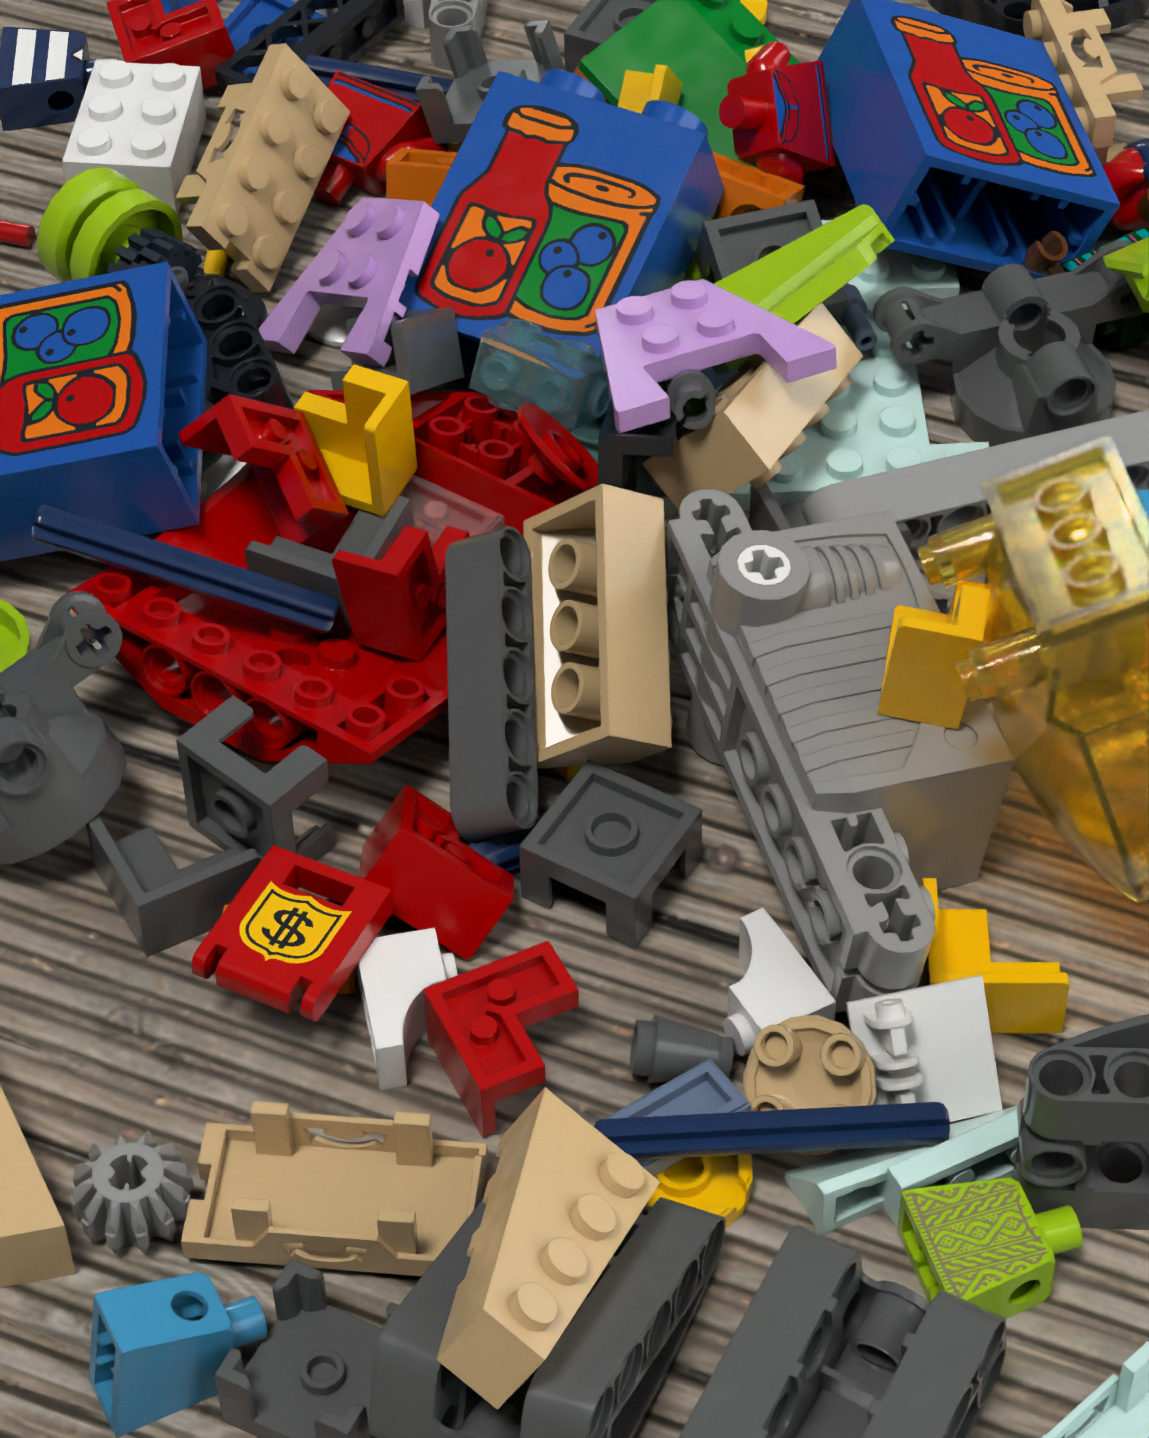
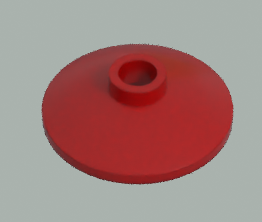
[517,402,598,492]

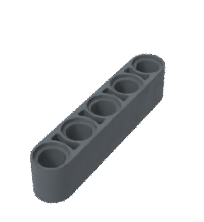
[445,526,539,842]

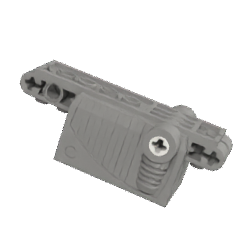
[665,489,1015,1013]

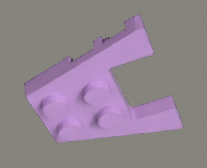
[258,197,440,367]
[595,279,837,433]

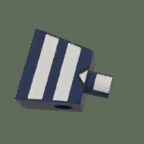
[0,27,118,131]

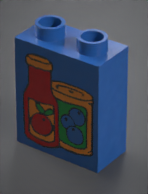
[817,0,1120,279]
[399,69,725,422]
[0,261,208,562]

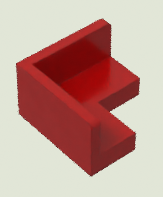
[106,0,243,90]
[178,394,349,546]
[332,525,470,662]
[358,784,514,959]
[423,940,579,1137]

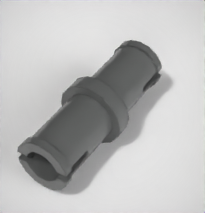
[666,370,716,430]

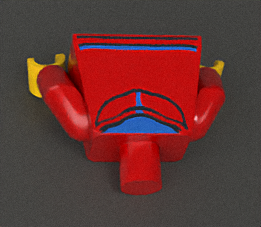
[719,41,836,185]
[314,70,463,206]

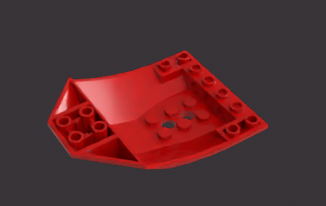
[66,390,583,764]

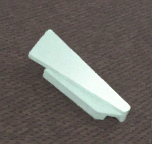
[784,1105,1019,1235]

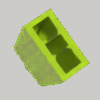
[897,1177,1083,1319]

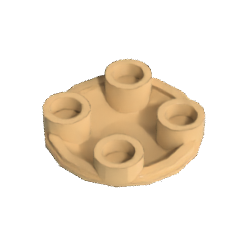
[743,1015,877,1156]

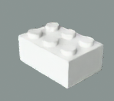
[62,60,206,215]

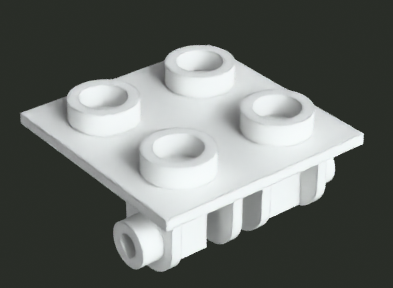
[846,975,1003,1122]

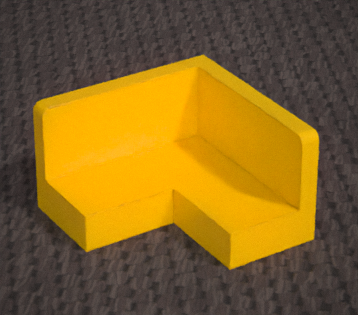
[294,364,417,517]
[877,579,990,730]
[921,878,1070,1033]

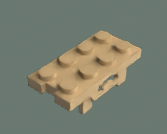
[1023,0,1144,165]
[175,43,350,293]
[181,1101,488,1276]

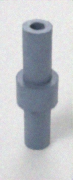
[839,283,877,351]

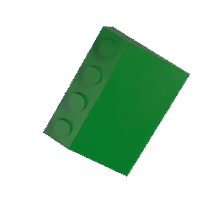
[578,0,835,211]

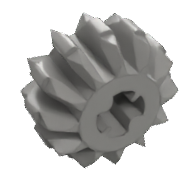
[70,1130,194,1255]

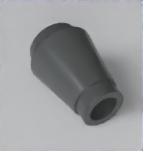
[630,1015,734,1084]

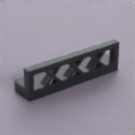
[215,0,405,87]
[597,389,682,489]

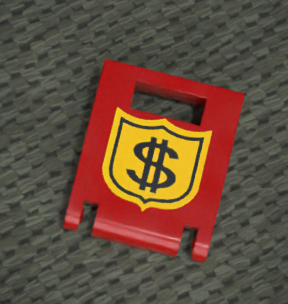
[191,845,393,1022]

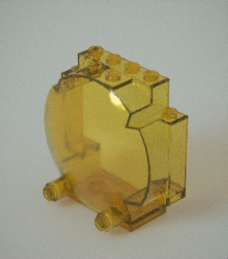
[917,434,1149,907]

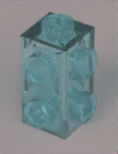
[469,319,611,431]

